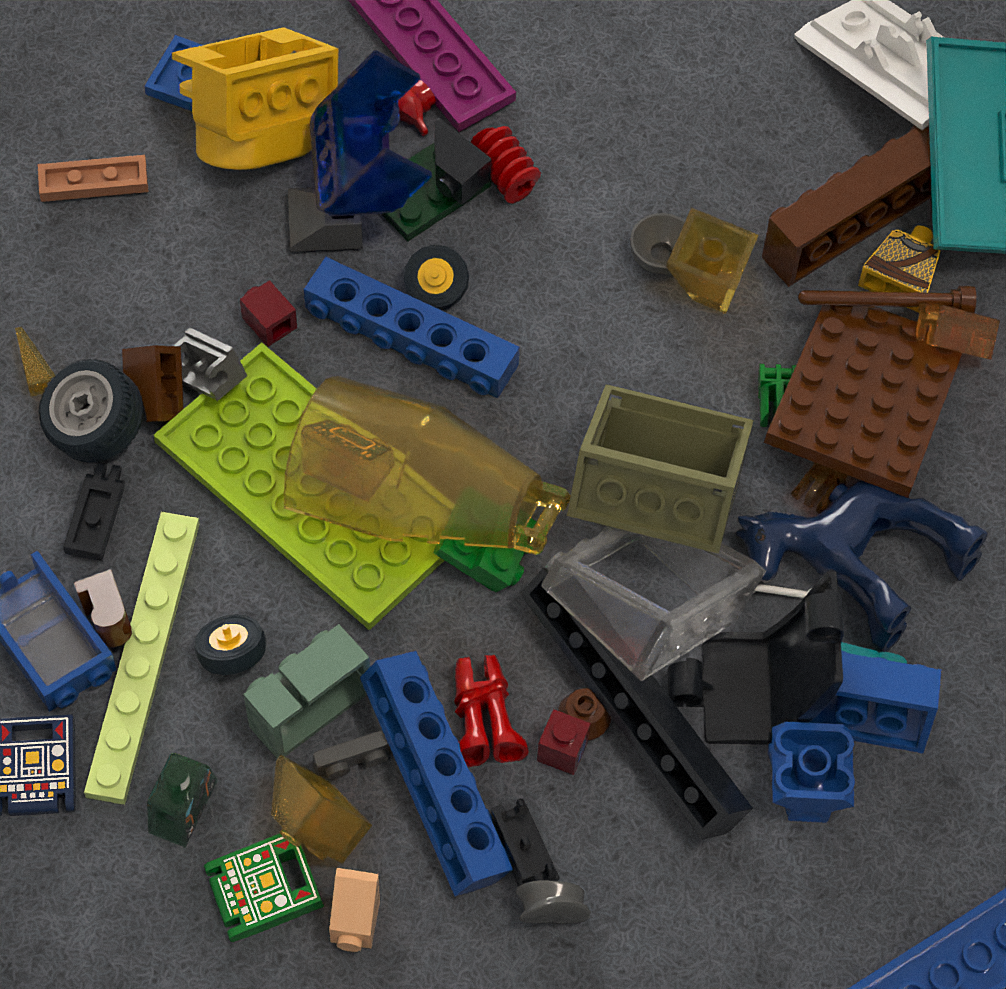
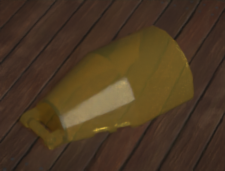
[284,376,571,555]

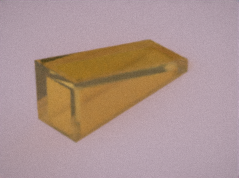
[15,327,55,396]

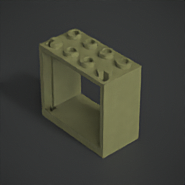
[567,384,754,554]

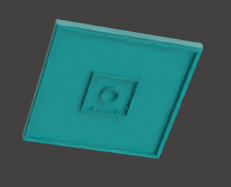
[926,36,1006,254]

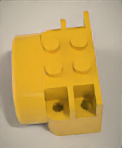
[172,27,339,170]

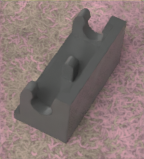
[173,328,247,401]

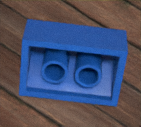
[809,650,941,753]

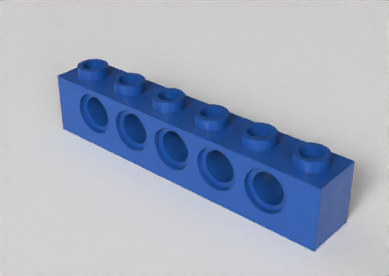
[304,257,520,398]
[360,651,513,897]

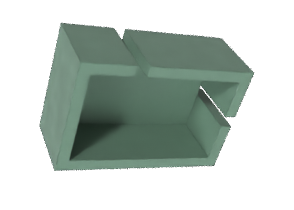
[243,624,370,761]

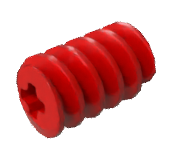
[471,126,541,204]

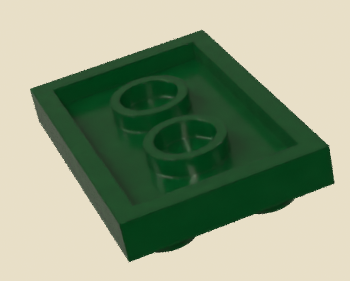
[363,143,491,242]

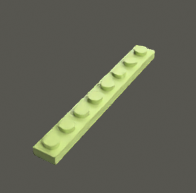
[84,512,200,805]

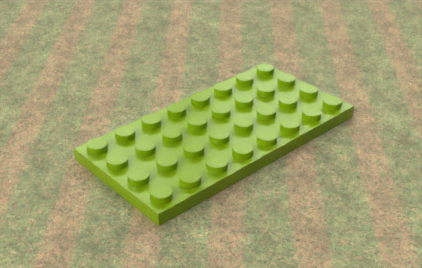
[153,342,454,630]

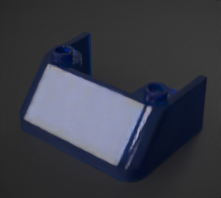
[310,50,432,216]

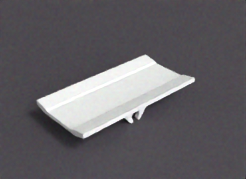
[794,0,943,130]

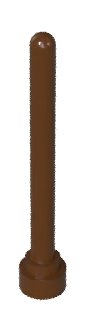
[798,286,976,315]

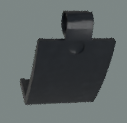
[667,571,844,745]

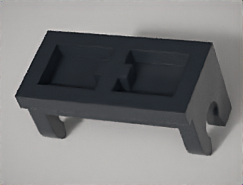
[491,798,560,886]

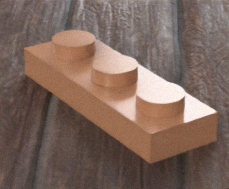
[38,155,149,202]

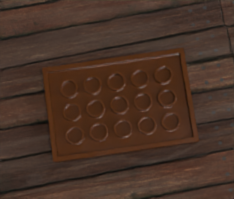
[764,290,967,498]

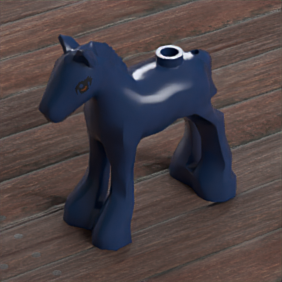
[736,480,988,652]

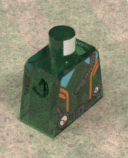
[147,752,218,848]

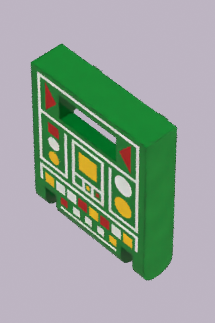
[204,828,324,942]

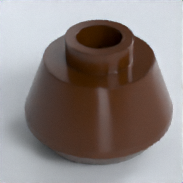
[558,688,611,740]

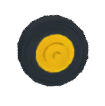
[403,244,469,310]
[195,614,266,675]

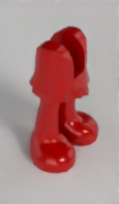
[454,655,529,767]

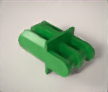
[758,364,796,427]

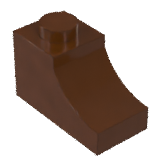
[122,345,184,422]

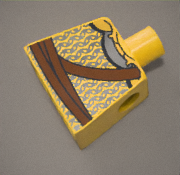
[858,225,941,314]

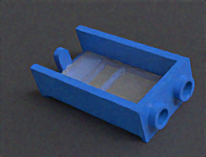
[0,551,117,712]

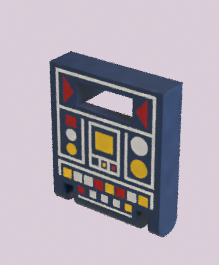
[0,714,76,816]

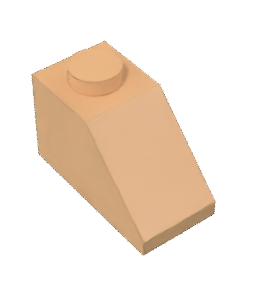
[329,868,380,952]

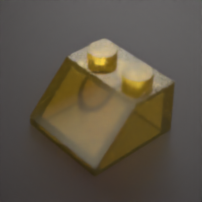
[666,207,759,313]
[271,755,372,864]

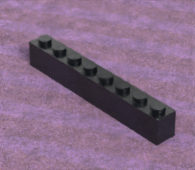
[520,566,753,840]

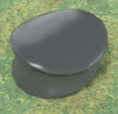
[515,880,591,924]

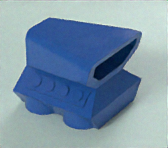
[768,722,855,823]

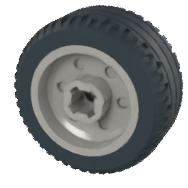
[39,359,144,463]

